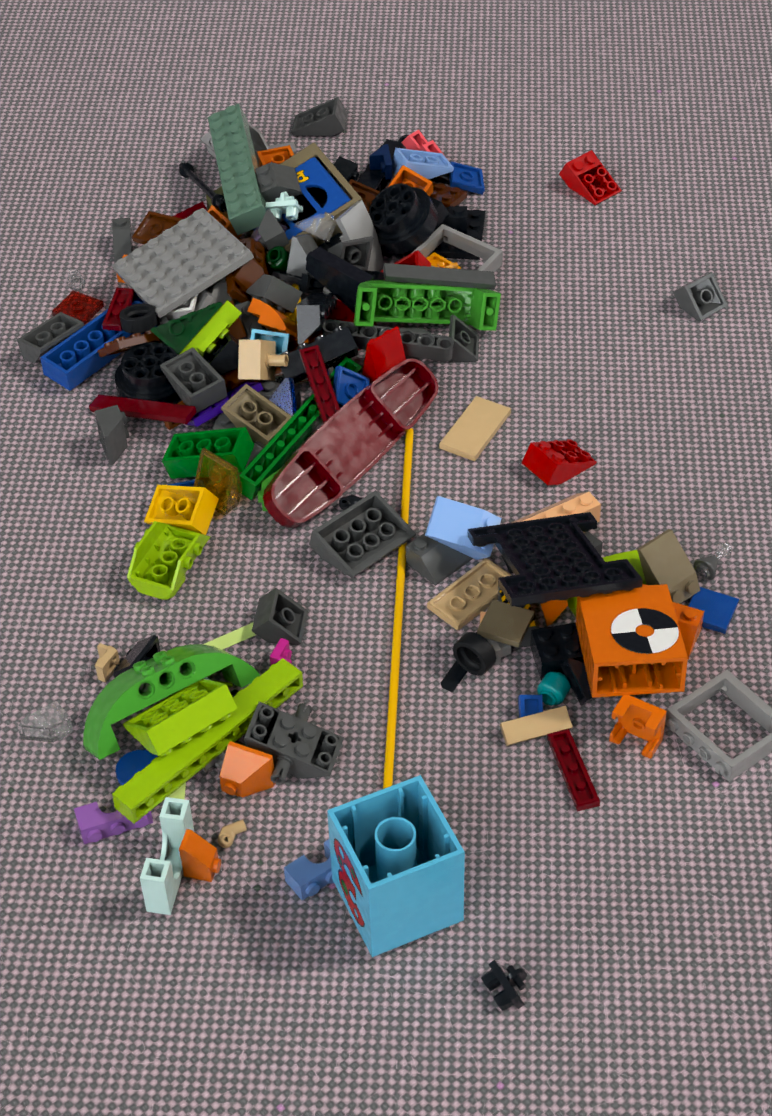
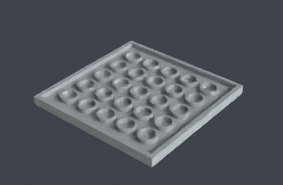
[111,208,254,318]

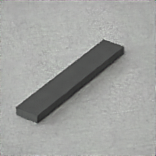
[383,263,496,289]

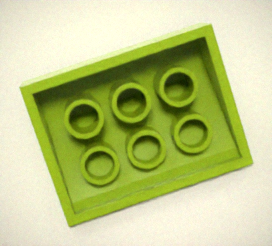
[123,679,238,756]

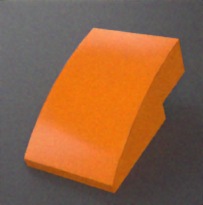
[247,298,309,343]

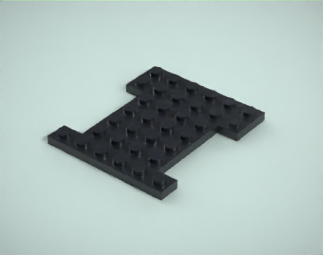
[467,512,642,607]

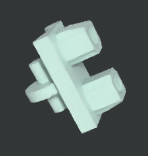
[265,191,303,222]

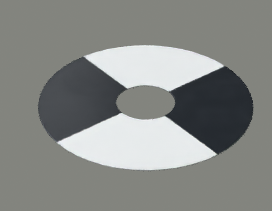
[611,608,679,654]

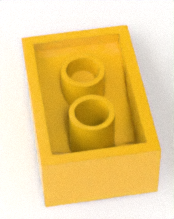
[144,485,219,535]

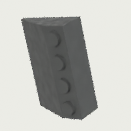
[309,490,416,578]

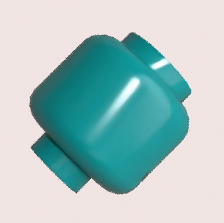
[537,672,571,706]

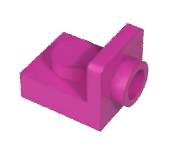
[270,638,292,666]

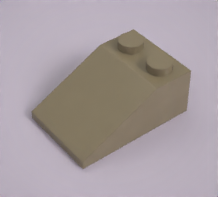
[221,384,292,448]
[637,529,700,604]

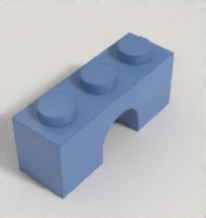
[284,839,334,901]

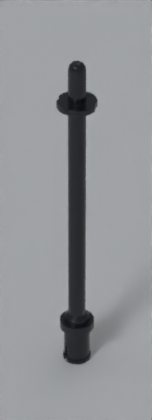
[179,162,227,212]

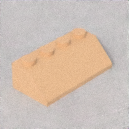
[511,492,601,523]

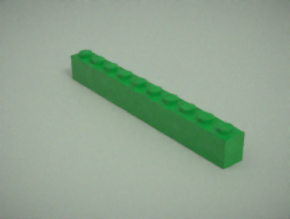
[235,357,362,500]

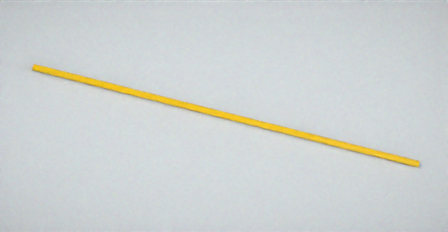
[383,428,414,789]

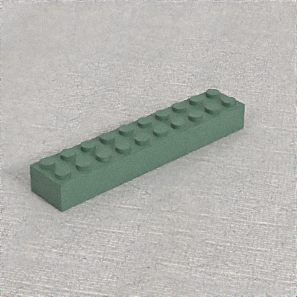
[208,103,267,235]

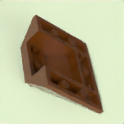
[232,237,273,297]

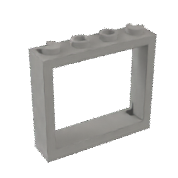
[412,224,503,273]
[665,670,772,782]

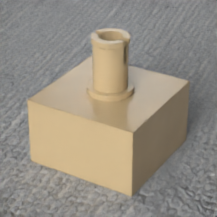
[238,340,289,381]

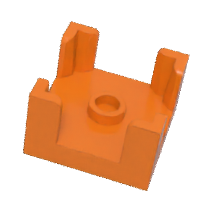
[609,695,667,759]

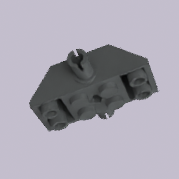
[243,702,344,785]

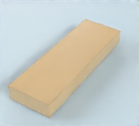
[500,706,573,746]

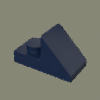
[369,144,392,179]

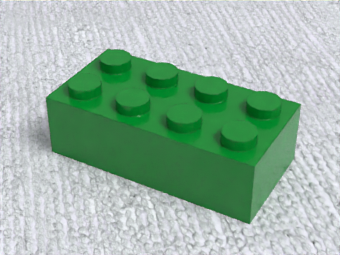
[162,427,254,479]

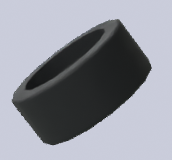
[119,303,158,334]
[453,632,496,676]

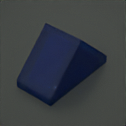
[269,377,297,416]

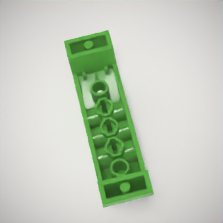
[354,280,501,331]
[83,644,260,760]

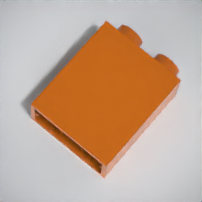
[576,584,688,698]

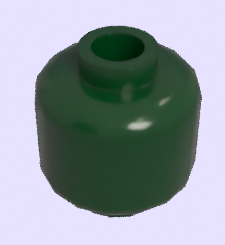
[266,246,290,271]

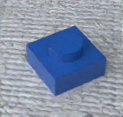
[518,695,543,718]

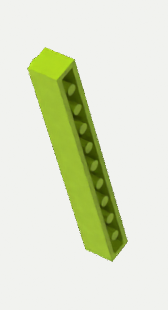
[112,658,303,824]

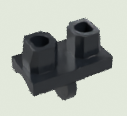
[481,960,527,1011]

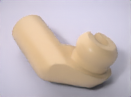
[218,819,247,848]

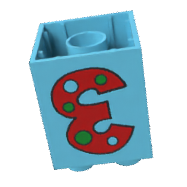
[327,775,465,957]

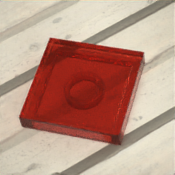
[52,290,104,326]

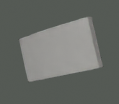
[336,200,384,271]

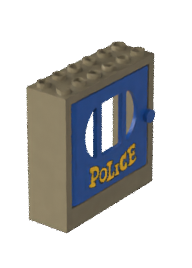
[245,143,367,281]

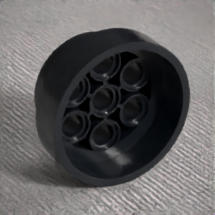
[368,183,438,254]
[115,342,182,404]

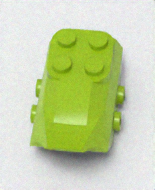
[127,521,211,600]

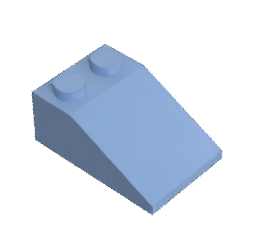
[392,148,454,180]
[425,496,502,560]

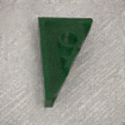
[150,302,223,355]

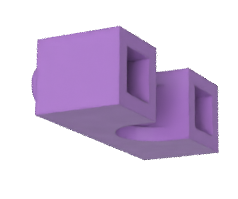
[74,801,153,844]

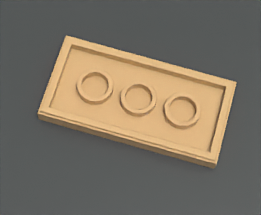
[439,396,511,461]
[427,558,512,631]

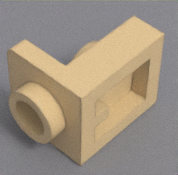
[95,643,120,683]

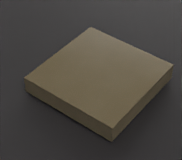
[477,599,534,648]

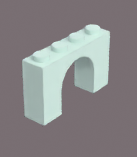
[140,797,194,915]

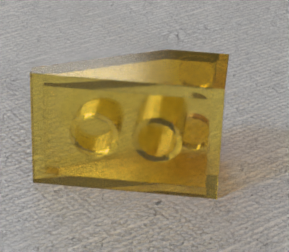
[194,448,242,516]

